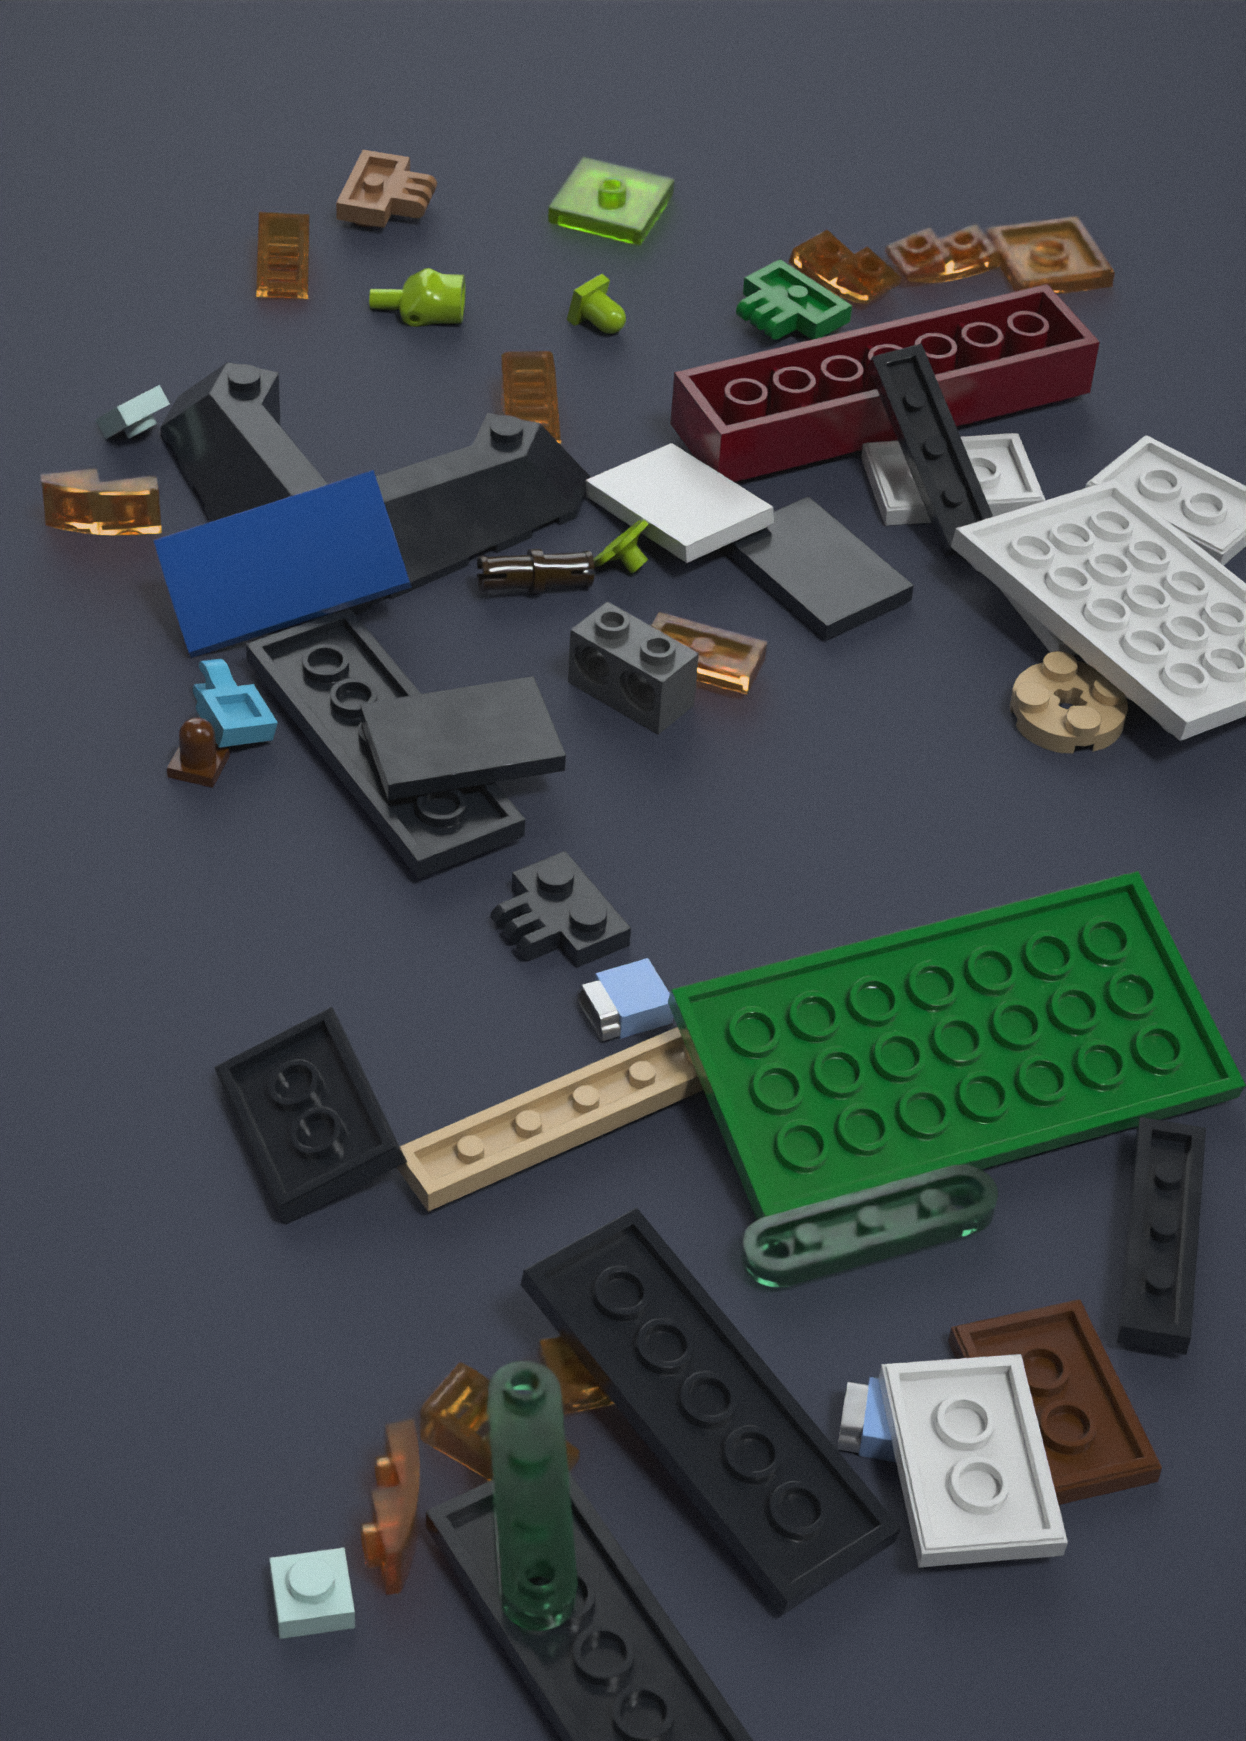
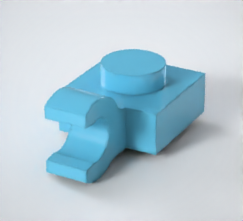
[193,659,278,748]

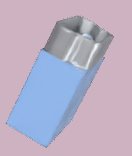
[577,958,673,1042]
[838,1377,896,1462]

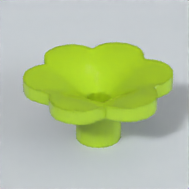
[594,519,648,574]

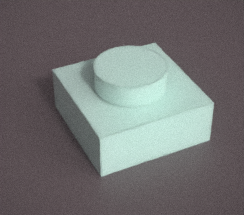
[95,385,170,439]
[269,1547,355,1639]

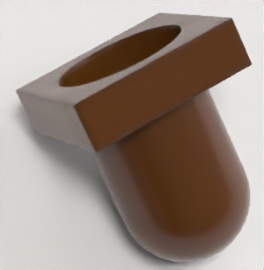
[167,717,230,788]

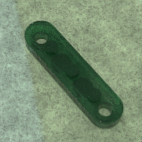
[741,1165,998,1287]
[487,1361,578,1631]

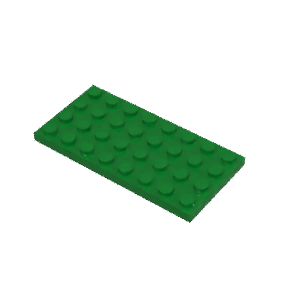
[668,871,1246,1231]

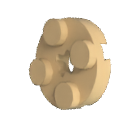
[1010,651,1128,754]

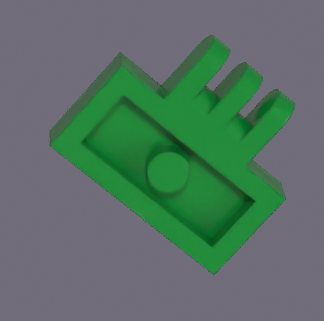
[736,259,852,340]

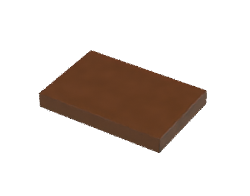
[948,1299,1162,1505]

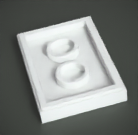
[861,433,1045,526]
[1085,435,1246,566]
[585,443,774,563]
[878,1354,1068,1567]

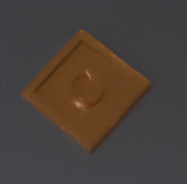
[984,216,1115,294]

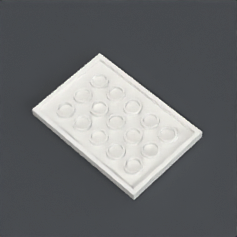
[951,479,1246,741]

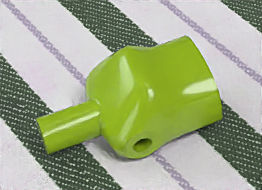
[369,268,466,327]

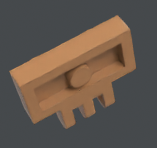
[336,150,437,228]

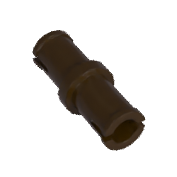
[477,549,594,594]

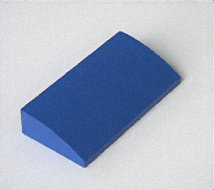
[153,470,411,658]

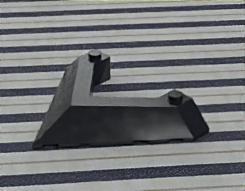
[160,362,591,634]

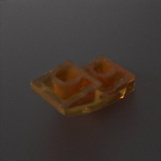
[885,224,1000,283]
[788,230,902,304]
[40,468,162,536]
[359,1419,420,1595]

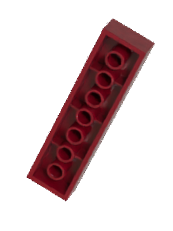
[670,284,1100,482]

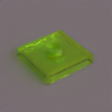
[548,157,675,245]

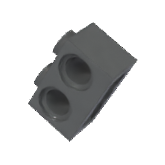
[568,601,699,735]

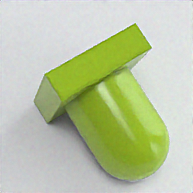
[567,274,626,334]

